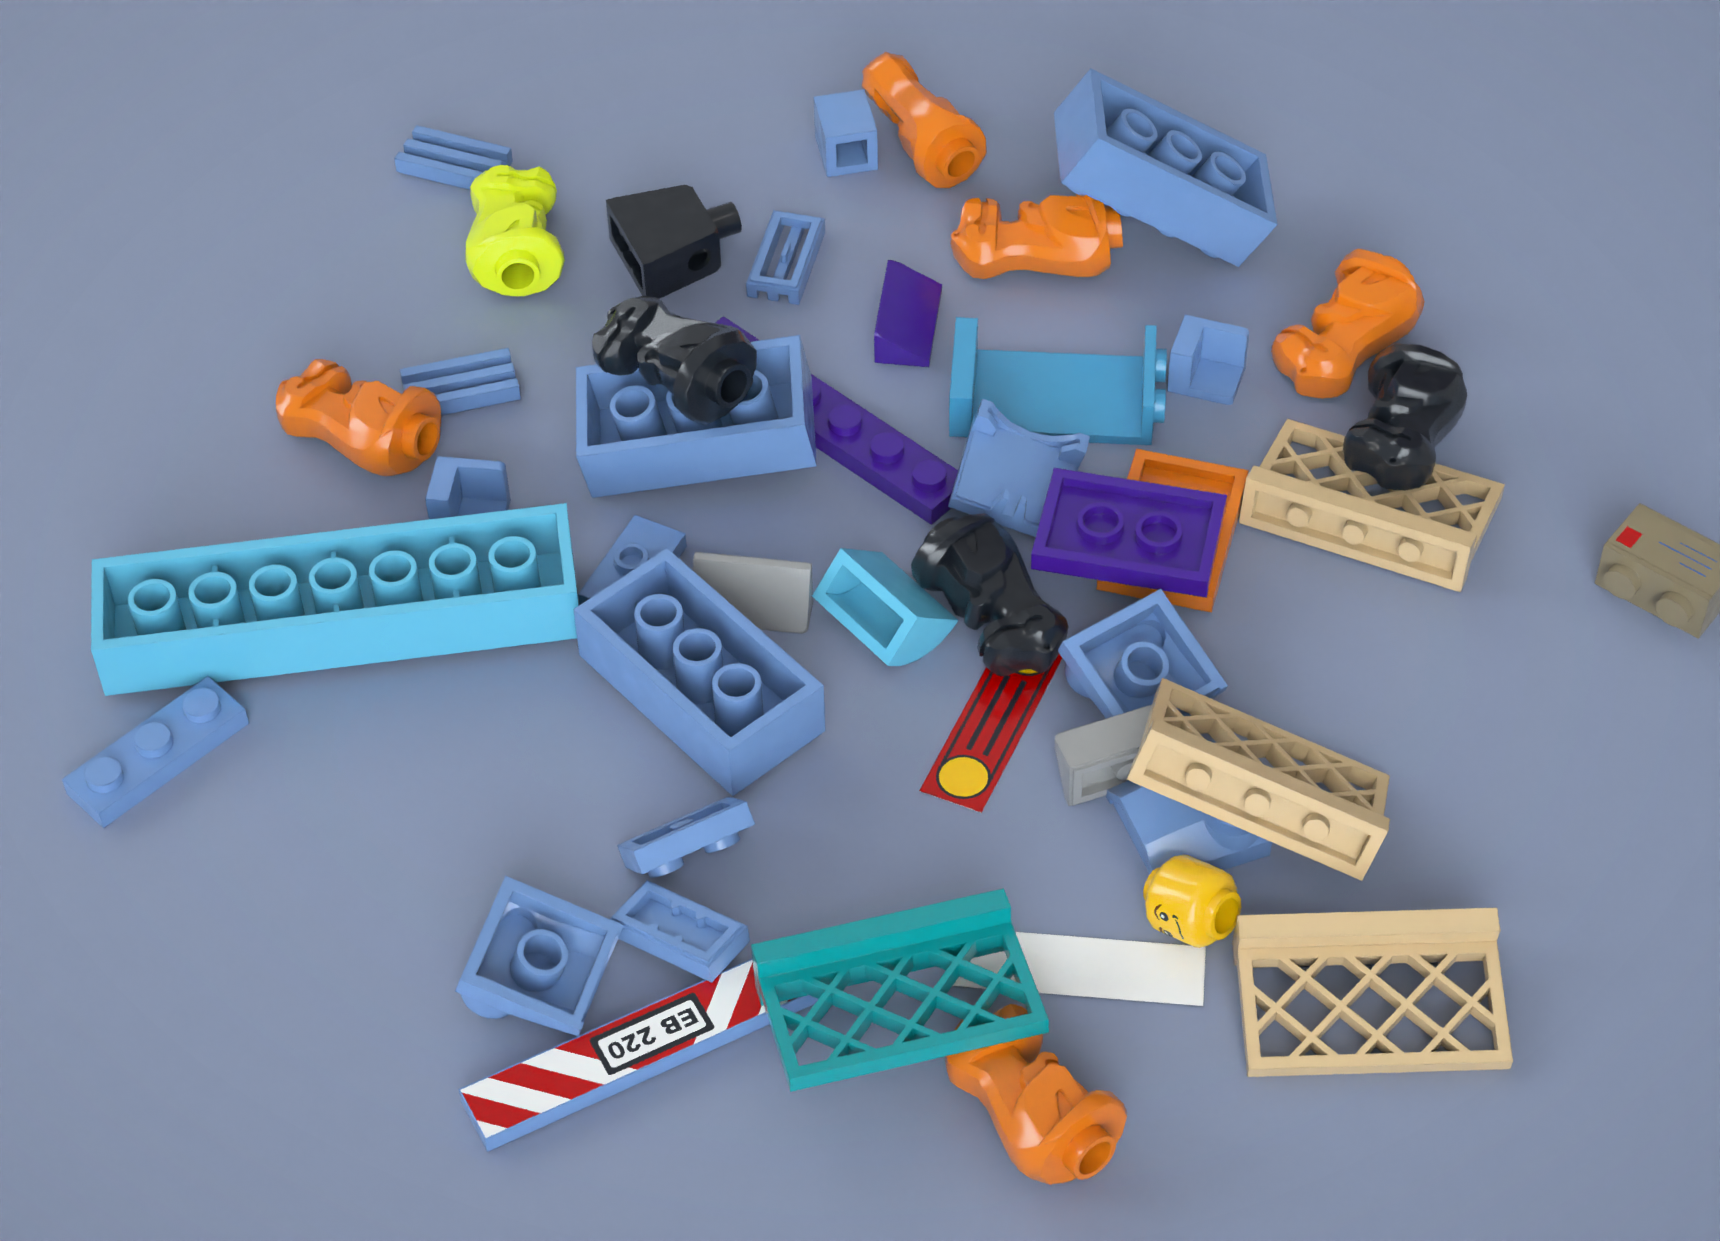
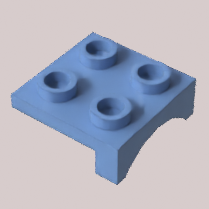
[948,399,1090,537]

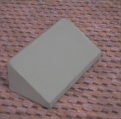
[693,552,813,634]
[1055,705,1152,806]

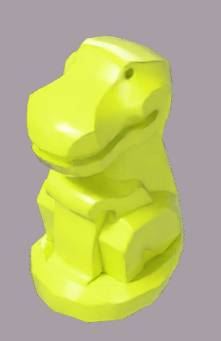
[465,165,565,296]

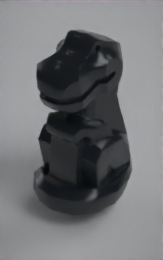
[592,296,757,425]
[1343,343,1467,491]
[911,514,1069,677]

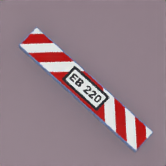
[458,959,818,1152]

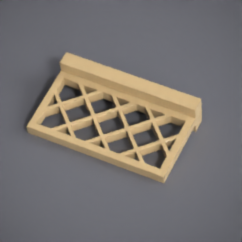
[1239,419,1505,592]
[1127,678,1390,881]
[1232,908,1513,1077]

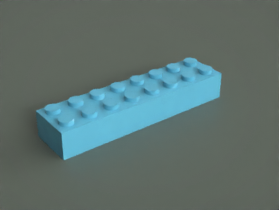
[91,503,579,696]

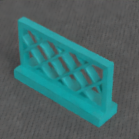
[751,888,1049,1092]

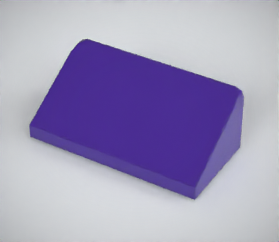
[874,260,942,367]

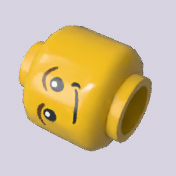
[1143,854,1242,948]

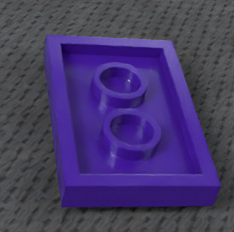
[1031,468,1227,598]

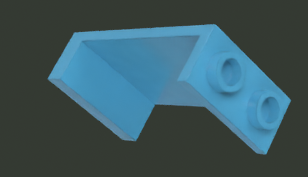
[949,317,1167,445]

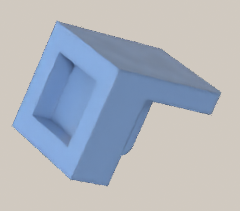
[1167,315,1249,405]
[425,456,511,519]

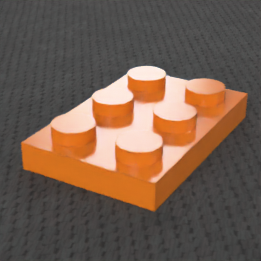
[1096,449,1249,613]

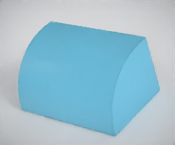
[812,548,958,666]

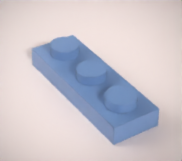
[62,676,249,828]

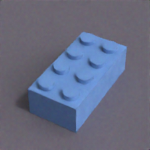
[1054,68,1278,267]
[576,335,817,498]
[573,548,826,796]

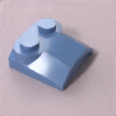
[1058,589,1228,718]
[1106,739,1272,874]
[455,875,624,1036]

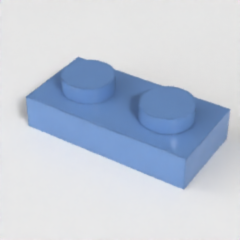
[617,796,755,878]

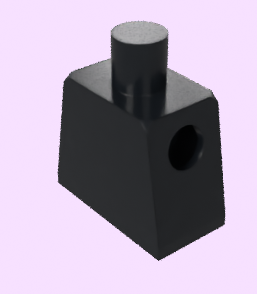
[606,185,742,299]

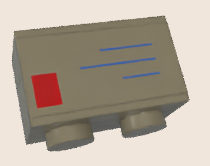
[1595,503,1720,639]

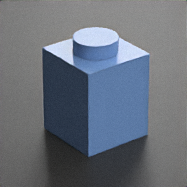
[813,89,878,177]

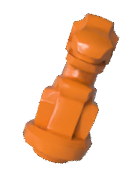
[861,52,987,188]
[950,194,1123,279]
[1271,248,1425,399]
[276,359,441,476]
[945,1004,1127,1185]

